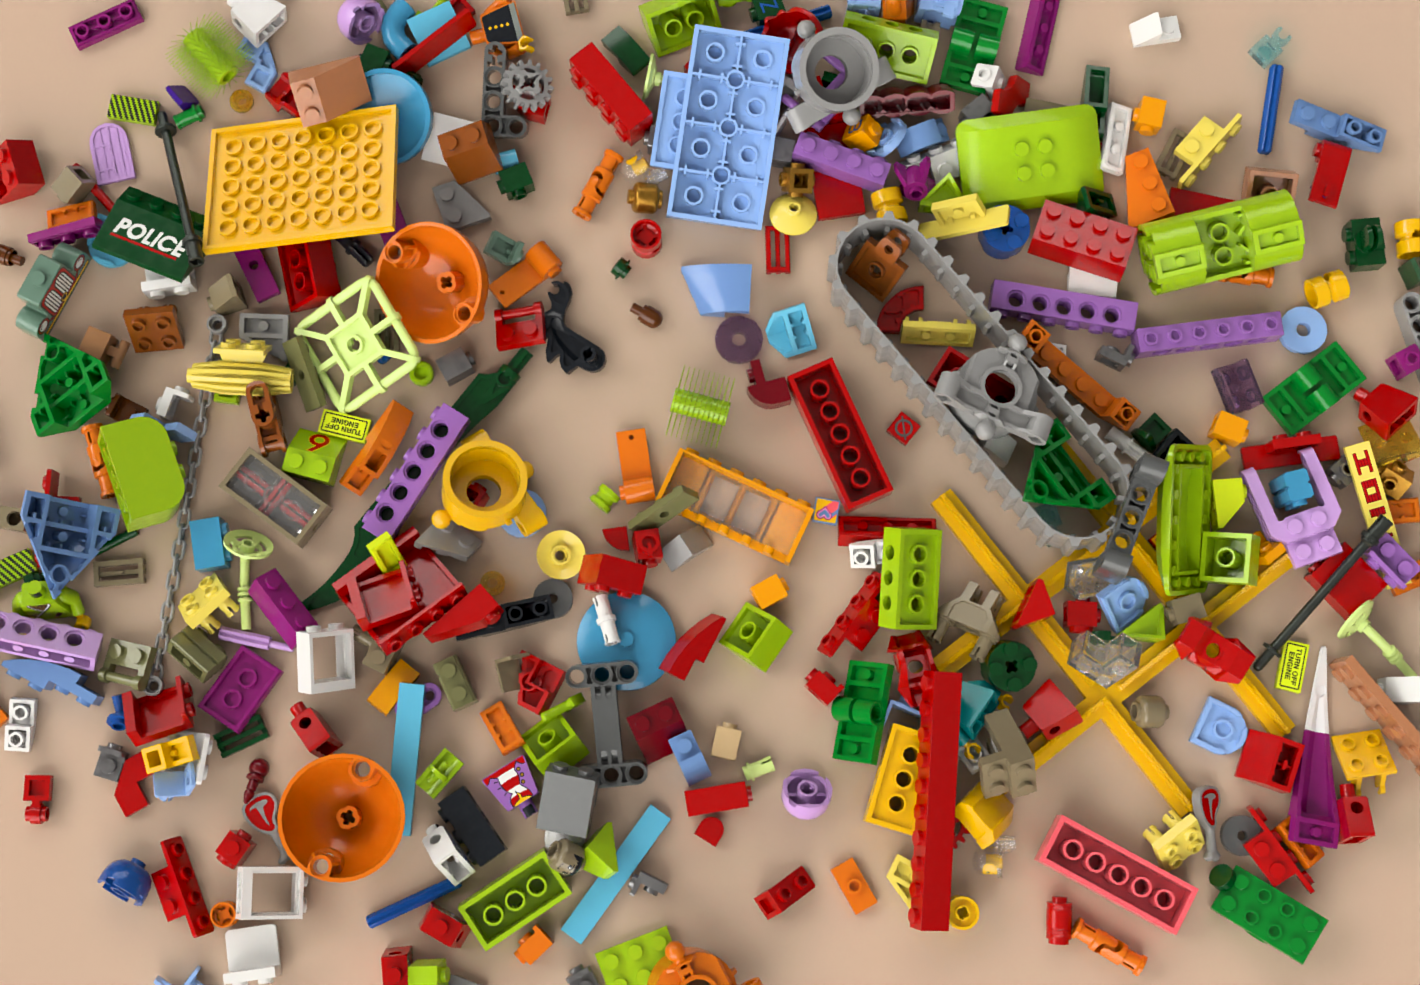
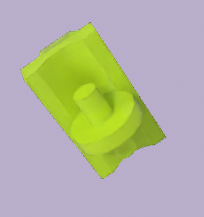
[415,748,464,799]

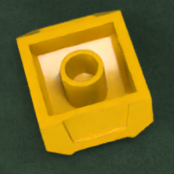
[955,781,1014,849]

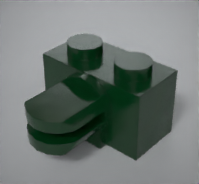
[1341,217,1386,273]

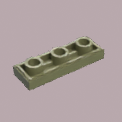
[282,335,327,413]
[628,485,700,531]

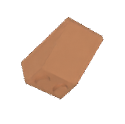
[288,55,372,128]
[1241,166,1299,202]

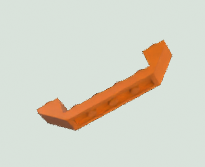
[1021,319,1141,431]

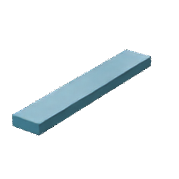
[390,682,426,836]
[561,804,671,944]

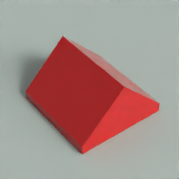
[1009,578,1056,630]

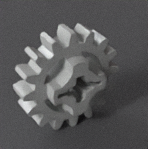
[500,59,554,113]

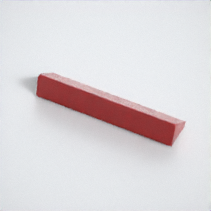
[392,8,477,73]
[838,516,937,546]

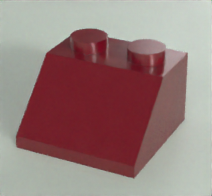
[626,697,687,765]

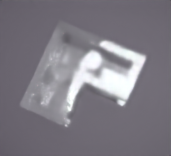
[1067,630,1143,689]

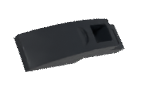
[456,594,555,642]

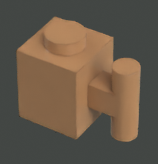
[79,326,131,370]

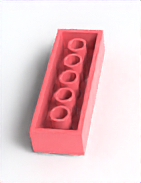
[1034,815,1199,935]

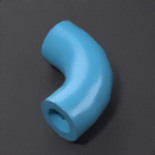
[381,0,416,60]

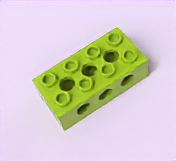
[843,10,939,85]
[878,527,942,630]

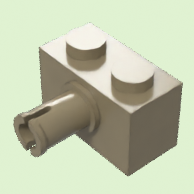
[353,624,406,675]

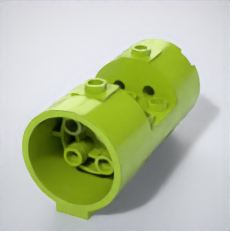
[1137,189,1306,296]

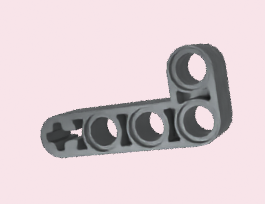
[481,41,529,139]

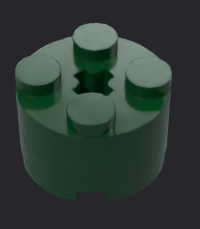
[979,640,1038,692]

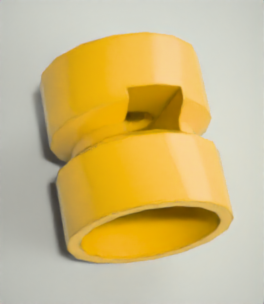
[870,186,908,223]
[1393,218,1420,260]
[1303,269,1350,309]
[949,895,980,930]

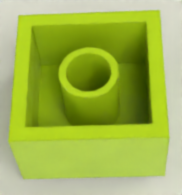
[1199,531,1261,586]

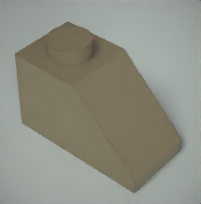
[207,273,248,316]

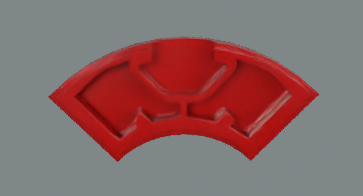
[877,286,924,334]

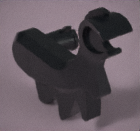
[545,281,607,375]

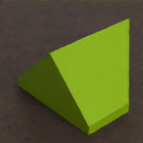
[918,172,963,214]
[1116,603,1166,643]
[582,822,618,879]

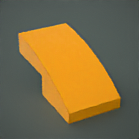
[367,659,420,716]

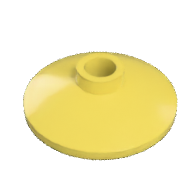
[769,194,817,236]
[536,530,586,580]

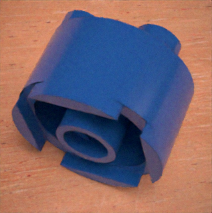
[978,205,1030,259]

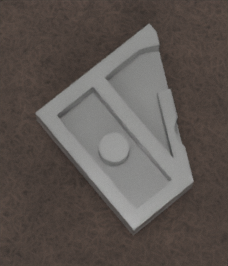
[432,180,492,230]
[239,313,290,362]
[414,520,483,562]

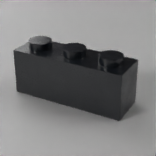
[438,786,508,867]

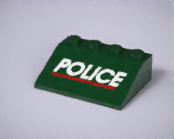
[92,186,206,283]

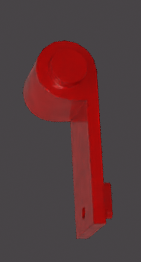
[1308,139,1352,209]

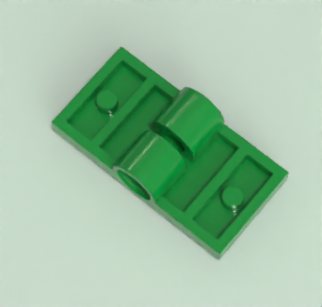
[939,0,1008,96]
[1259,341,1367,437]
[831,660,894,765]
[1210,865,1329,965]

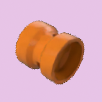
[210,901,239,928]

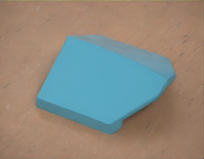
[765,303,817,358]

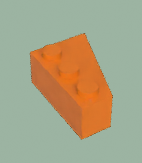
[1125,147,1175,234]

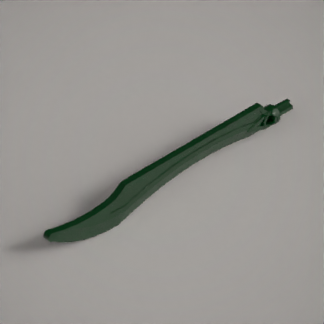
[302,348,533,611]

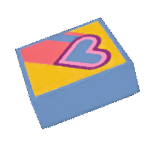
[812,497,840,526]

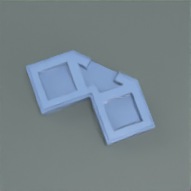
[236,36,278,95]
[130,412,198,443]

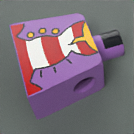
[482,755,540,819]

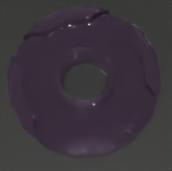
[715,316,763,364]

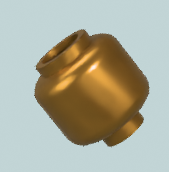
[627,182,663,214]

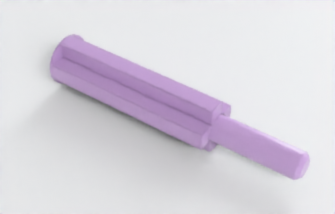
[218,626,295,652]

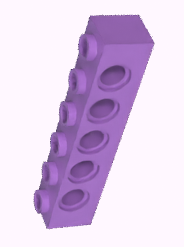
[988,279,1138,338]
[1130,311,1284,359]
[362,403,471,540]

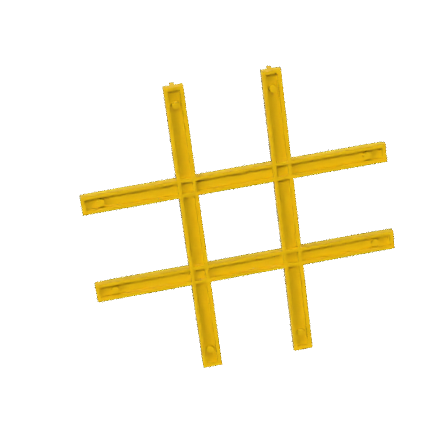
[914,438,1296,818]

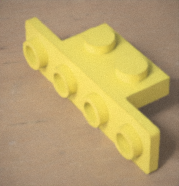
[1174,113,1242,189]
[918,193,1010,241]

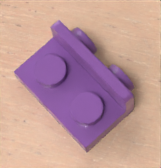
[1364,532,1420,590]

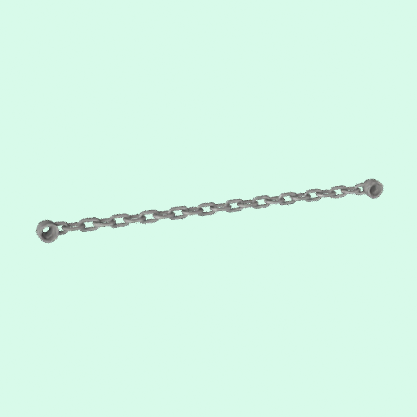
[144,314,228,696]

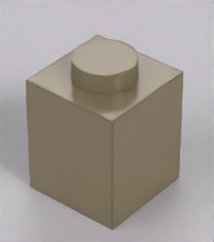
[51,166,97,204]
[1164,592,1207,626]

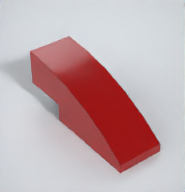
[659,614,726,681]

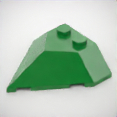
[30,333,111,437]
[1022,417,1116,510]

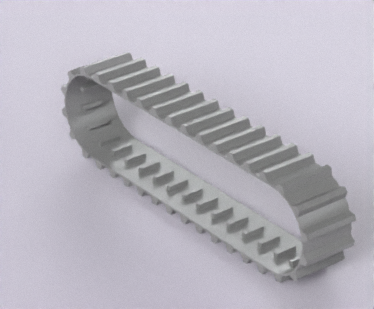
[827,211,1137,557]

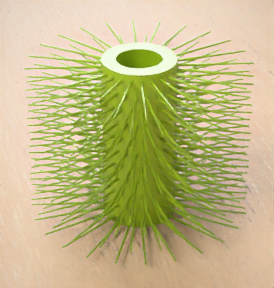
[165,12,255,99]
[666,365,735,448]

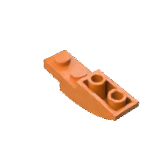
[339,399,414,497]

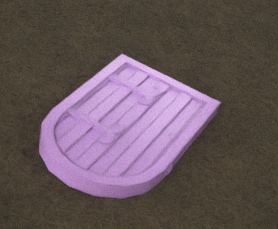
[90,123,137,186]

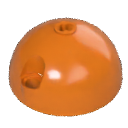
[375,221,489,344]
[277,753,405,883]

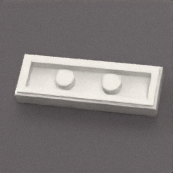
[1100,102,1133,176]

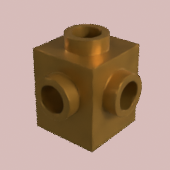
[779,163,815,198]
[1377,457,1415,501]

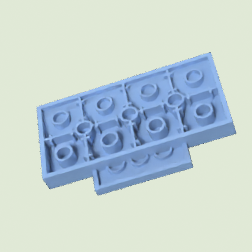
[650,24,790,231]

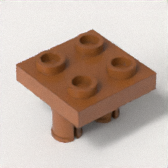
[123,304,185,353]

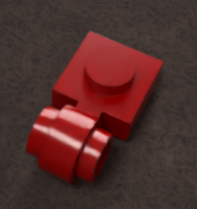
[23,775,53,824]

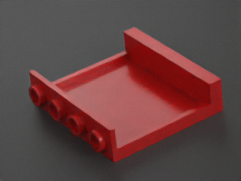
[331,526,467,656]

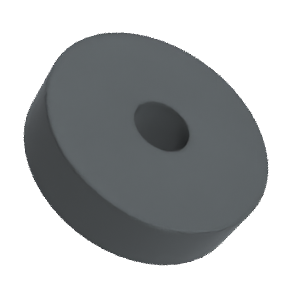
[533,579,573,619]
[1220,815,1262,856]

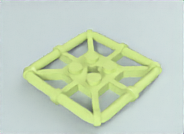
[294,275,421,414]

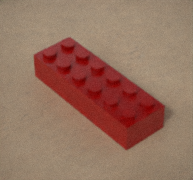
[786,357,894,514]

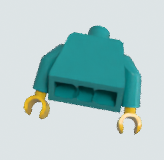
[959,680,1014,760]

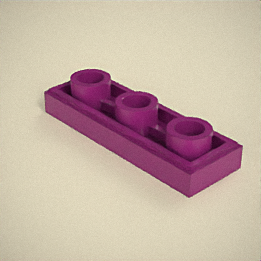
[68,0,144,51]
[27,216,104,251]
[234,248,281,304]

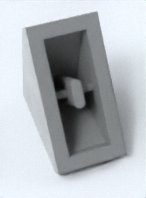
[662,525,713,572]

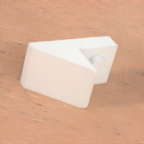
[1129,12,1181,48]

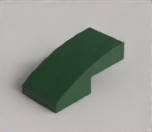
[601,26,650,76]

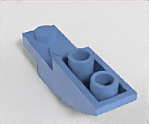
[1289,99,1387,153]
[1,659,105,707]

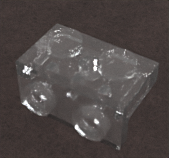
[1064,557,1111,600]

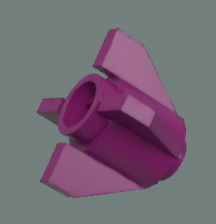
[893,156,936,201]

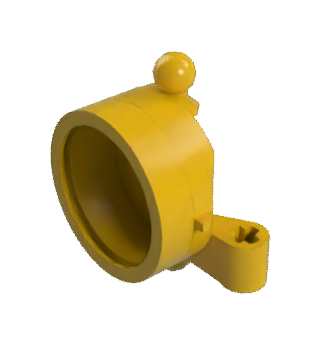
[431,429,548,537]

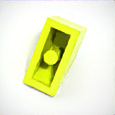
[1210,478,1247,532]

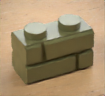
[167,625,228,683]
[433,654,479,712]

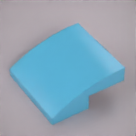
[406,1,471,67]

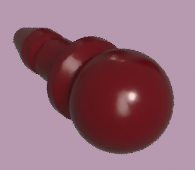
[243,758,269,804]

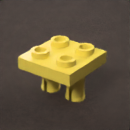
[177,572,240,635]
[1143,810,1205,872]

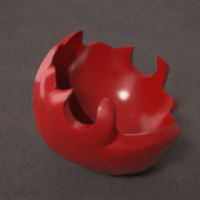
[761,7,824,74]

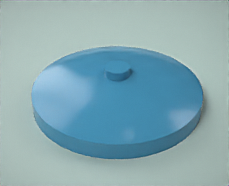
[353,68,433,165]
[577,592,676,691]

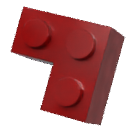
[577,553,648,599]

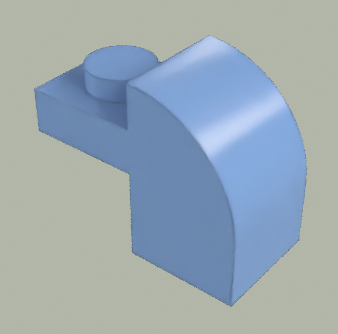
[897,118,950,158]
[668,729,712,787]

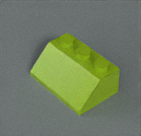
[638,0,722,58]

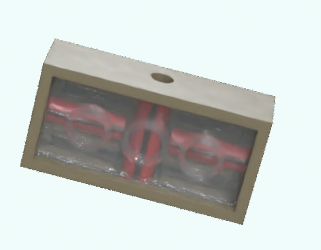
[219,447,333,549]

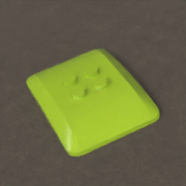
[955,104,1104,210]
[1156,444,1212,596]

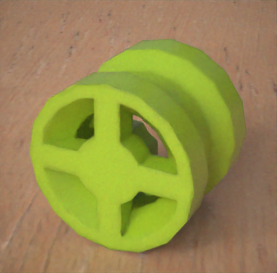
[589,483,620,514]

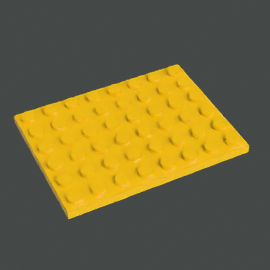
[202,104,399,255]

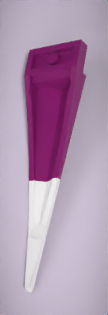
[1288,646,1340,849]

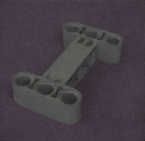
[1091,452,1170,585]
[565,659,648,788]

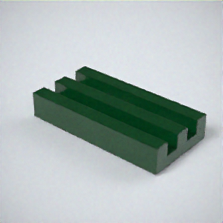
[213,714,270,759]

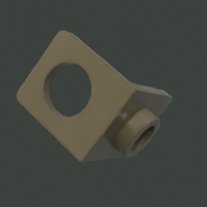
[494,652,530,693]

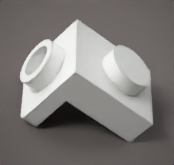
[970,63,1007,99]
[155,386,195,422]

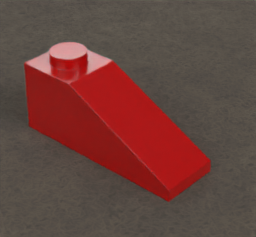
[423,584,504,643]

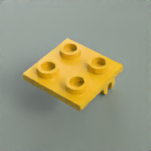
[1330,729,1398,797]

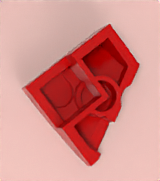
[517,650,566,716]

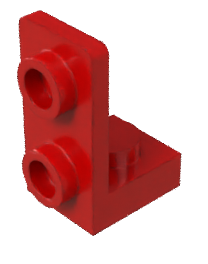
[754,866,815,920]

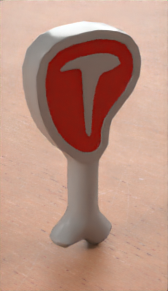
[1192,785,1221,862]
[242,792,291,864]

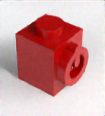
[632,528,663,568]
[1063,597,1101,634]
[215,829,257,870]

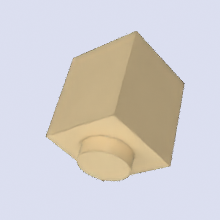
[711,722,742,761]

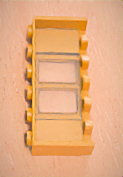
[655,447,814,566]

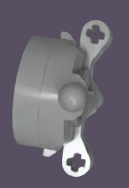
[784,20,896,134]
[933,333,1054,446]

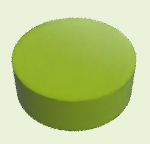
[409,361,434,387]

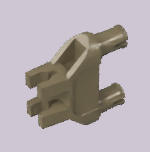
[926,581,1004,663]

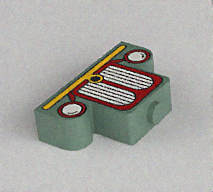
[16,242,92,341]

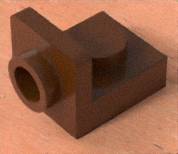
[105,393,149,422]

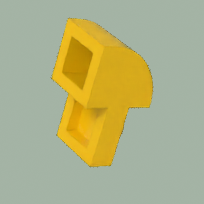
[141,734,200,774]

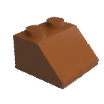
[437,120,504,185]

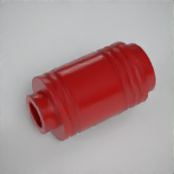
[1046,896,1072,945]

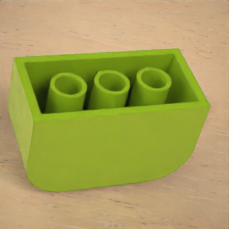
[97,417,186,532]

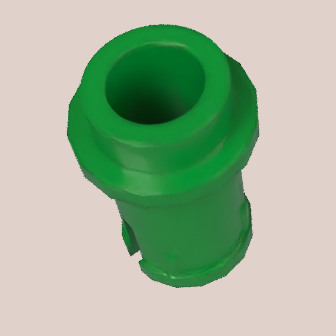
[173,104,206,130]

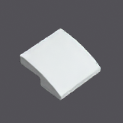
[421,112,474,166]
[1067,267,1118,299]

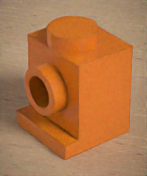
[514,923,554,965]

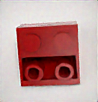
[0,139,45,205]
[1234,729,1305,794]

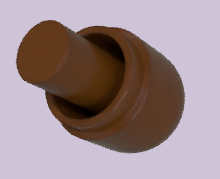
[0,244,25,266]
[630,303,663,328]

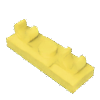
[900,316,976,347]

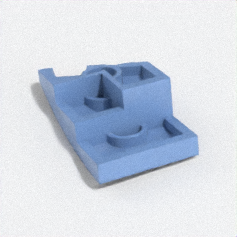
[681,264,752,317]

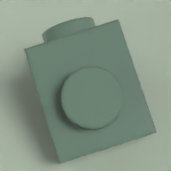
[483,230,525,266]

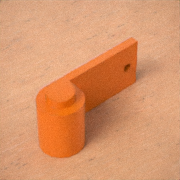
[489,241,563,309]
[616,428,655,505]

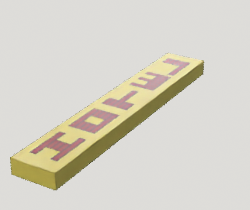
[1343,441,1412,590]

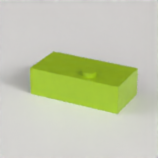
[458,847,572,951]

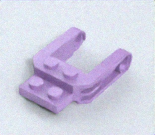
[1239,446,1343,570]

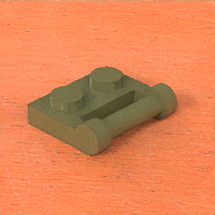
[97,638,157,691]

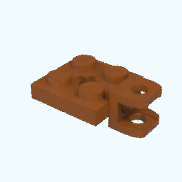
[845,228,910,303]

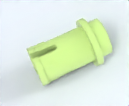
[742,755,775,781]

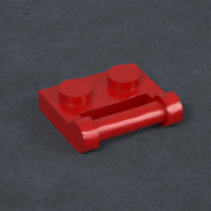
[494,301,546,352]

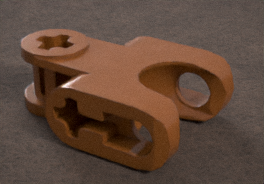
[246,381,288,458]

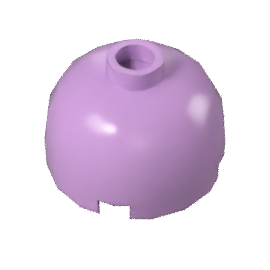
[337,0,385,45]
[781,768,833,820]

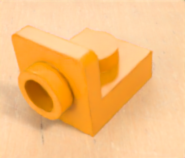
[1253,531,1286,565]

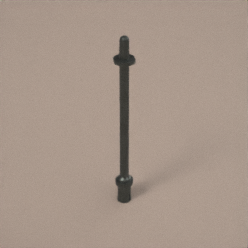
[155,111,205,267]
[1253,514,1393,671]

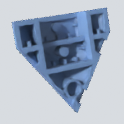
[20,490,121,599]

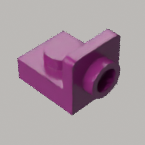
[1385,344,1420,381]

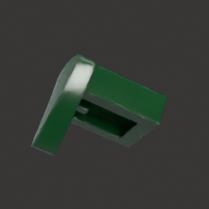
[1131,412,1172,453]

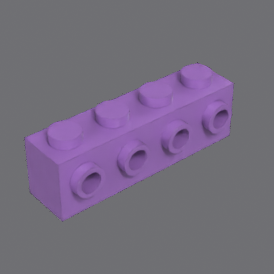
[791,132,891,192]

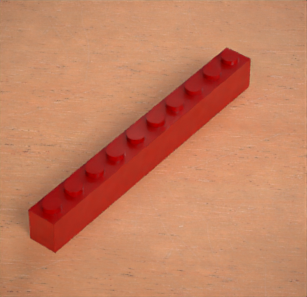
[908,670,962,931]

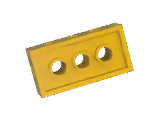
[863,723,920,836]

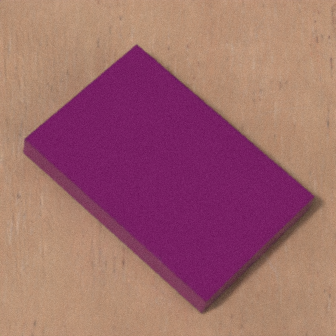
[197,644,284,735]

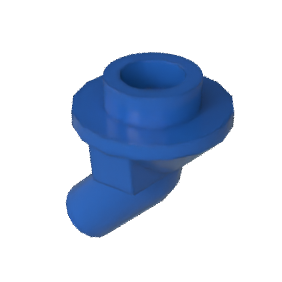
[106,694,126,731]

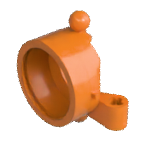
[647,941,763,985]

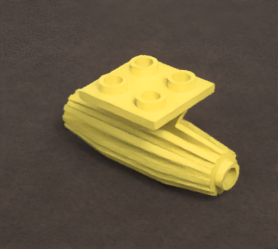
[186,338,294,396]

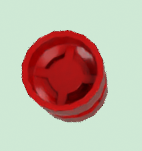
[630,219,662,259]

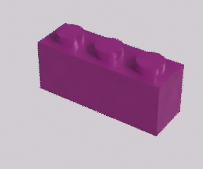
[248,568,318,650]

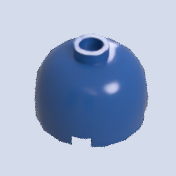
[97,858,152,906]

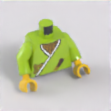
[12,580,92,635]

